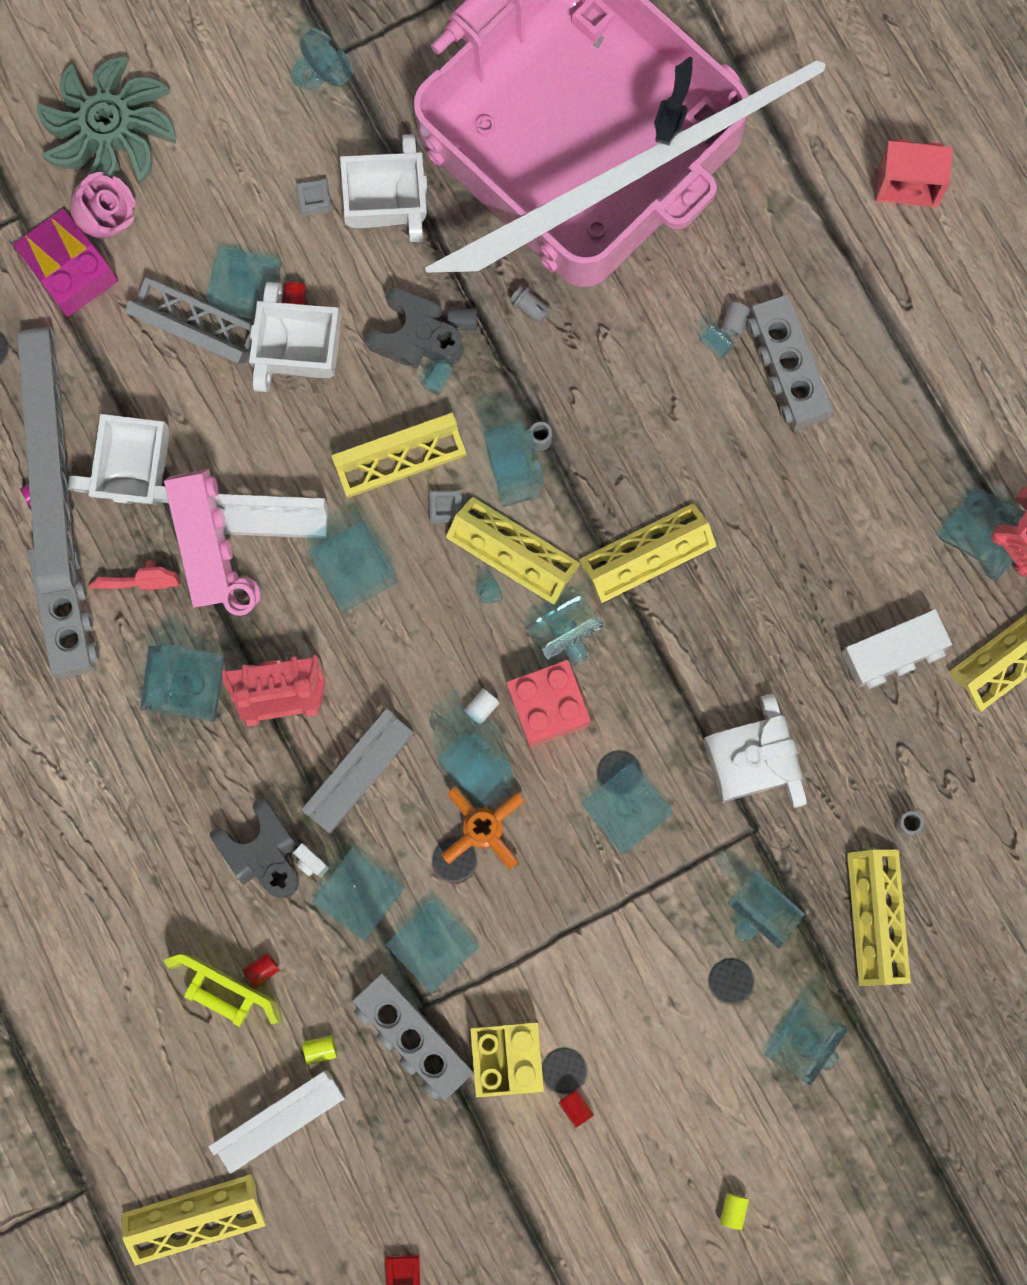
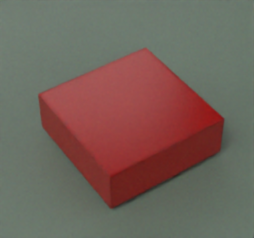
[385,1254,421,1285]

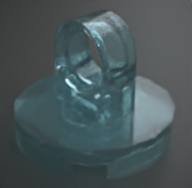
[292,28,353,91]

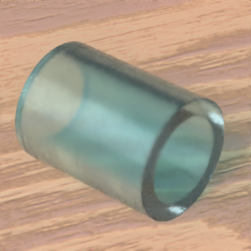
[699,323,735,359]
[421,359,454,395]

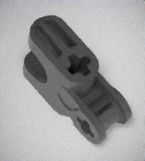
[364,287,464,368]
[210,796,299,898]

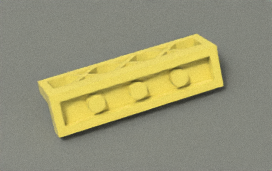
[331,412,467,498]
[446,497,581,605]
[579,503,717,603]
[949,614,1027,712]
[847,850,911,986]
[121,1174,266,1266]

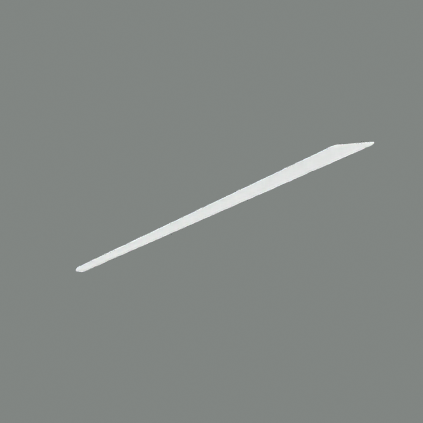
[425,61,826,273]

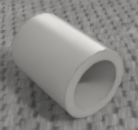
[720,302,750,338]
[529,422,552,451]
[896,811,924,837]

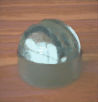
[477,576,504,604]

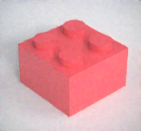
[876,139,953,207]
[506,660,591,748]

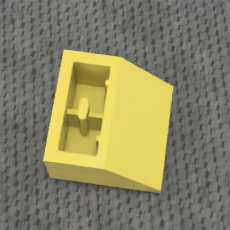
[470,1022,544,1098]

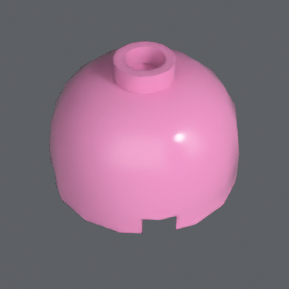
[70,172,135,238]

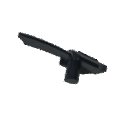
[654,57,693,146]

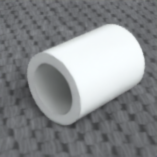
[463,688,500,725]

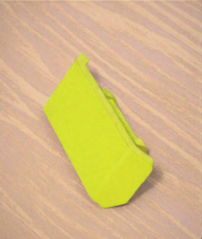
[163,954,282,1027]

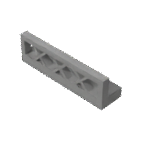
[124,277,254,364]
[302,708,414,834]

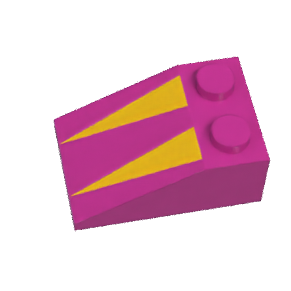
[13,208,118,318]

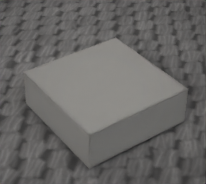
[296,179,332,216]
[429,490,462,525]

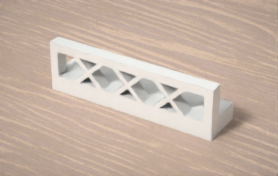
[215,494,329,539]
[209,1070,346,1174]

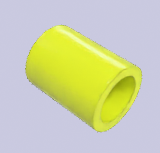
[302,1035,337,1065]
[719,1193,749,1230]

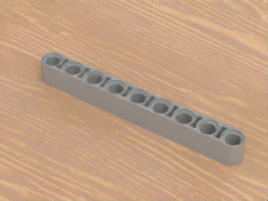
[17,326,76,594]

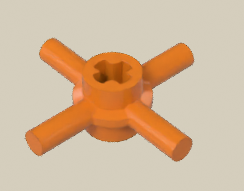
[440,786,525,870]

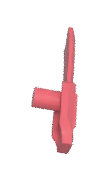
[88,560,181,590]

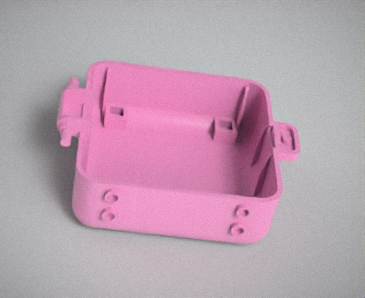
[414,0,748,287]

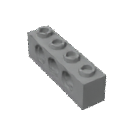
[747,294,833,432]
[27,549,100,680]
[352,973,474,1101]

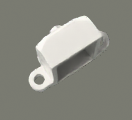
[340,134,427,242]
[249,282,342,392]
[68,414,169,505]
[703,693,807,808]

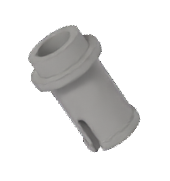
[510,286,552,324]

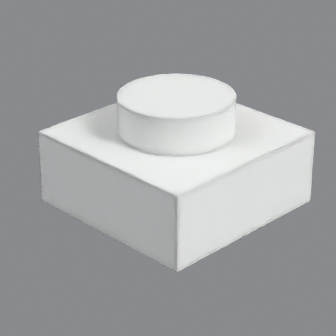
[293,843,329,877]

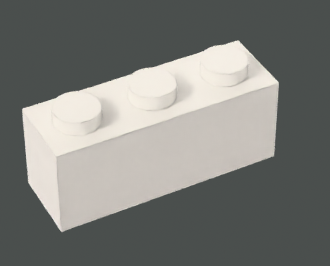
[842,609,952,689]

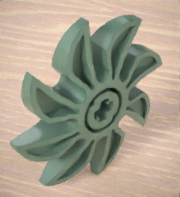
[37,57,176,184]

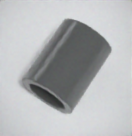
[448,308,477,331]

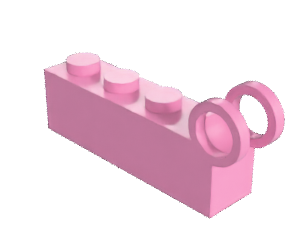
[164,469,261,616]

